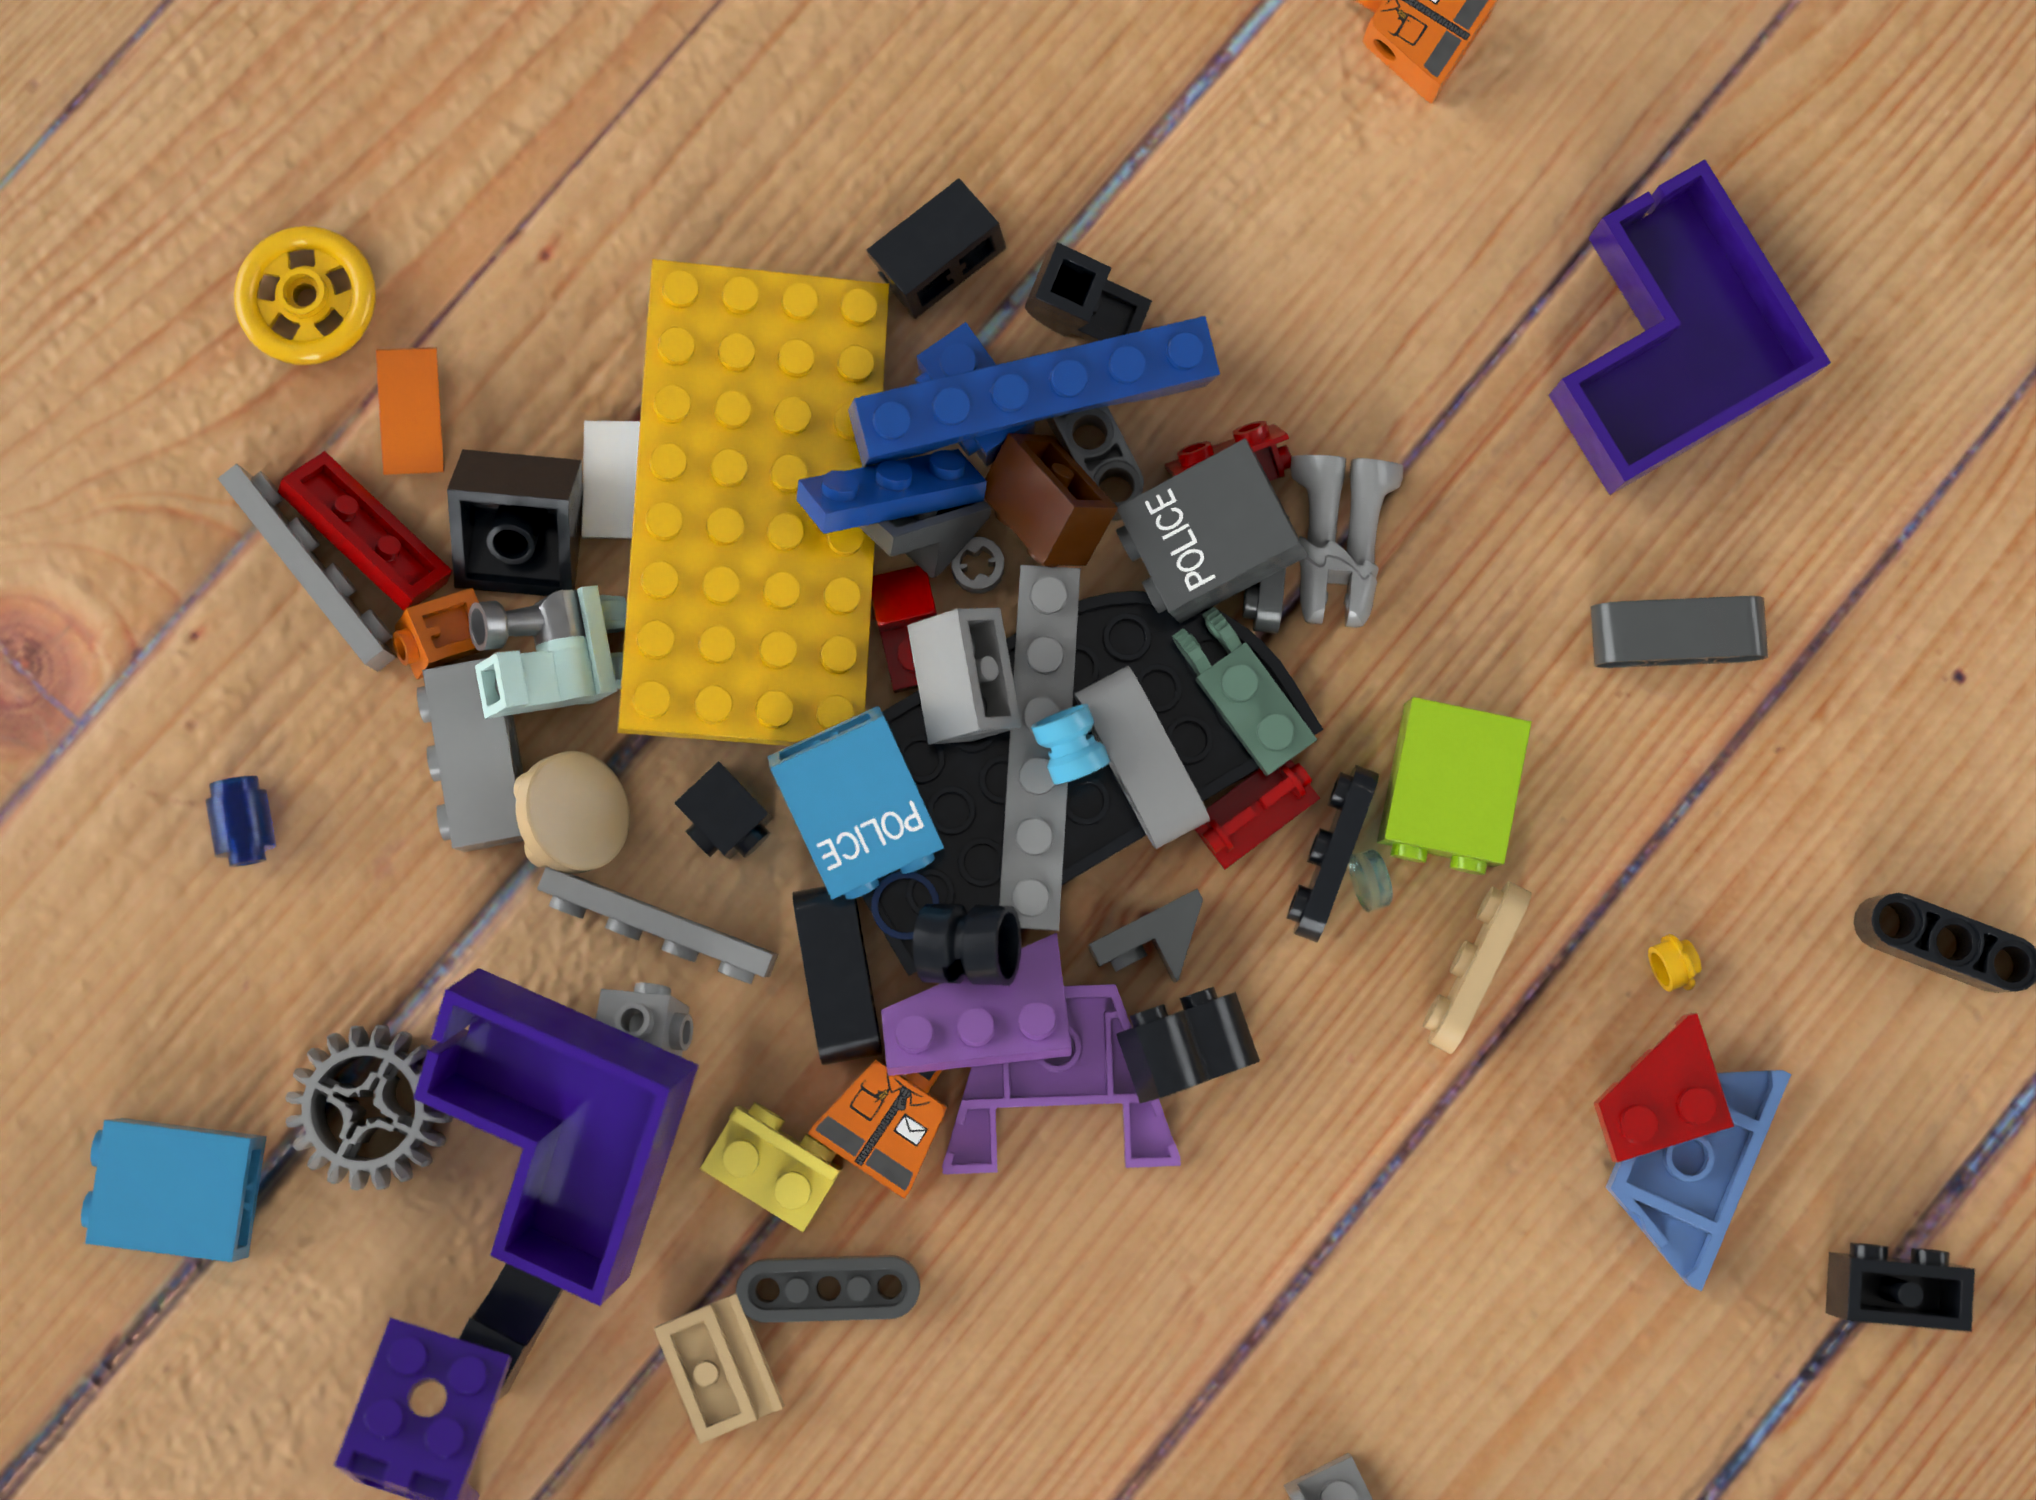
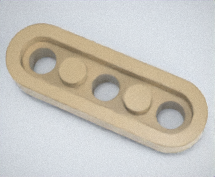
[1423,881,1532,1054]

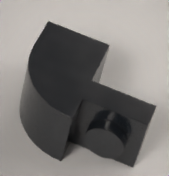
[1025,242,1152,342]

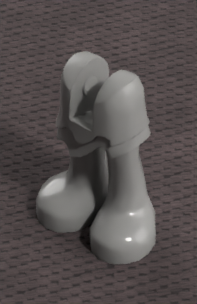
[1290,455,1404,628]

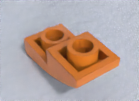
[376,347,444,475]

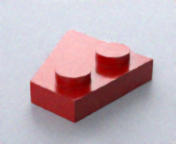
[1594,1013,1734,1163]

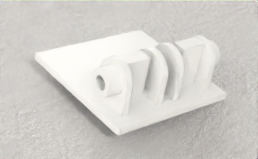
[582,421,640,539]

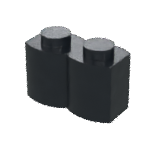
[1116,987,1260,1104]

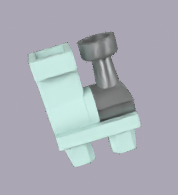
[468,585,627,719]

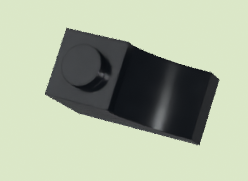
[459,1263,563,1401]

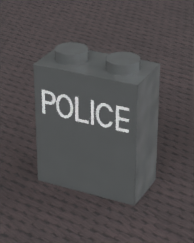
[1116,438,1308,624]

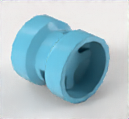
[1031,704,1110,784]

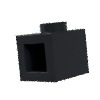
[675,761,773,859]

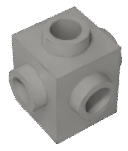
[596,983,693,1057]

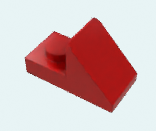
[872,566,937,693]

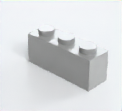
[417,658,524,852]

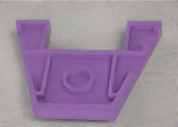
[942,984,1181,1174]

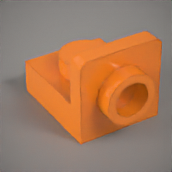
[393,588,485,680]

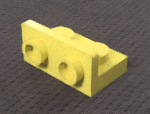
[700,1102,843,1232]

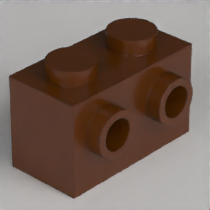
[984,433,1118,568]

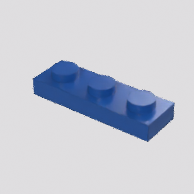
[796,449,987,534]

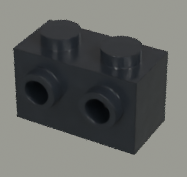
[1825,1243,1975,1332]

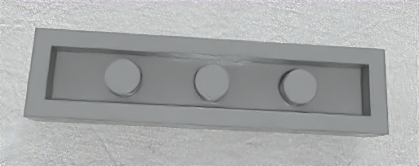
[217,464,396,672]
[537,867,779,984]

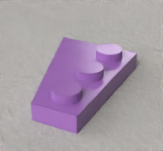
[881,933,1071,1076]

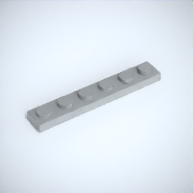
[999,565,1081,931]

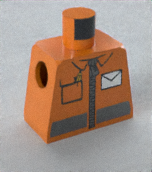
[1355,0,1498,104]
[808,1059,948,1199]

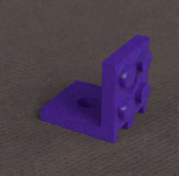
[334,1317,512,1500]

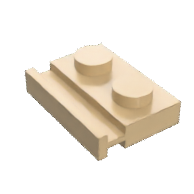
[654,1293,785,1444]

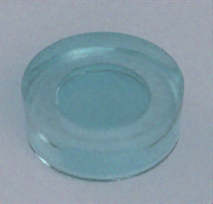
[1348,848,1393,912]

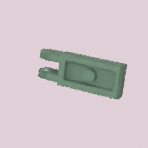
[1172,607,1317,777]

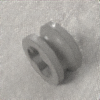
[951,537,1004,594]

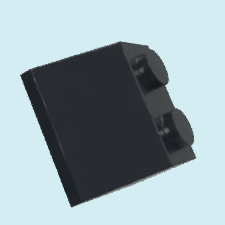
[447,449,583,596]

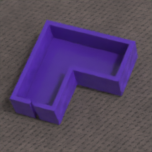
[1549,159,1831,496]
[413,968,699,1306]

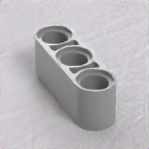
[1074,666,1210,849]

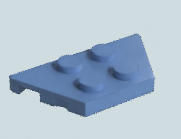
[1606,1070,1791,1291]

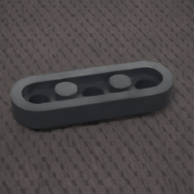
[1286,765,1379,942]

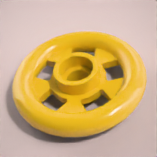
[234,226,376,365]

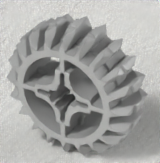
[285,1025,453,1190]

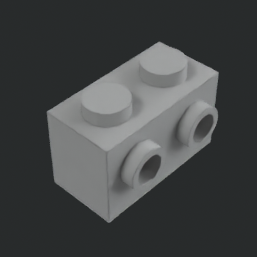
[907,608,1022,745]

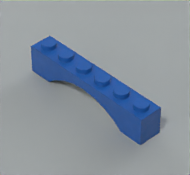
[848,316,1220,467]

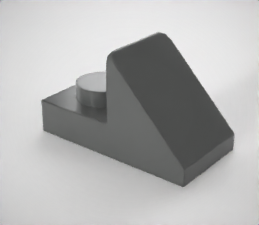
[859,501,992,578]
[1088,889,1203,983]

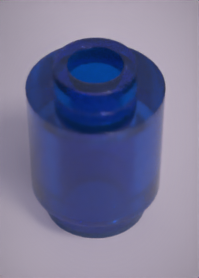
[205,776,277,867]

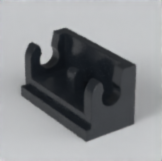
[866,178,1006,319]

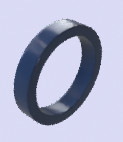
[871,872,940,940]

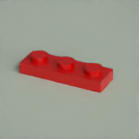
[277,451,453,611]

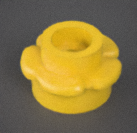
[1648,934,1702,992]

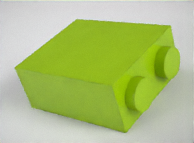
[1377,697,1532,875]

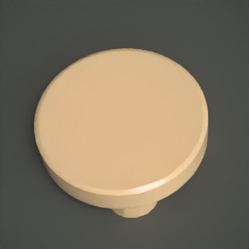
[513,751,630,874]

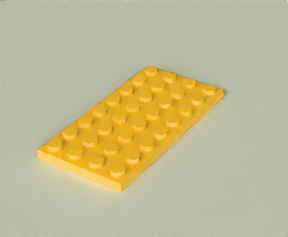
[617,259,889,746]

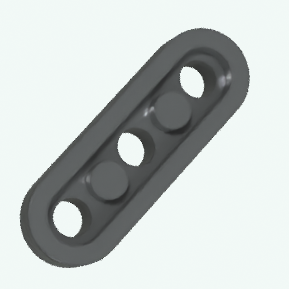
[736,1255,921,1323]

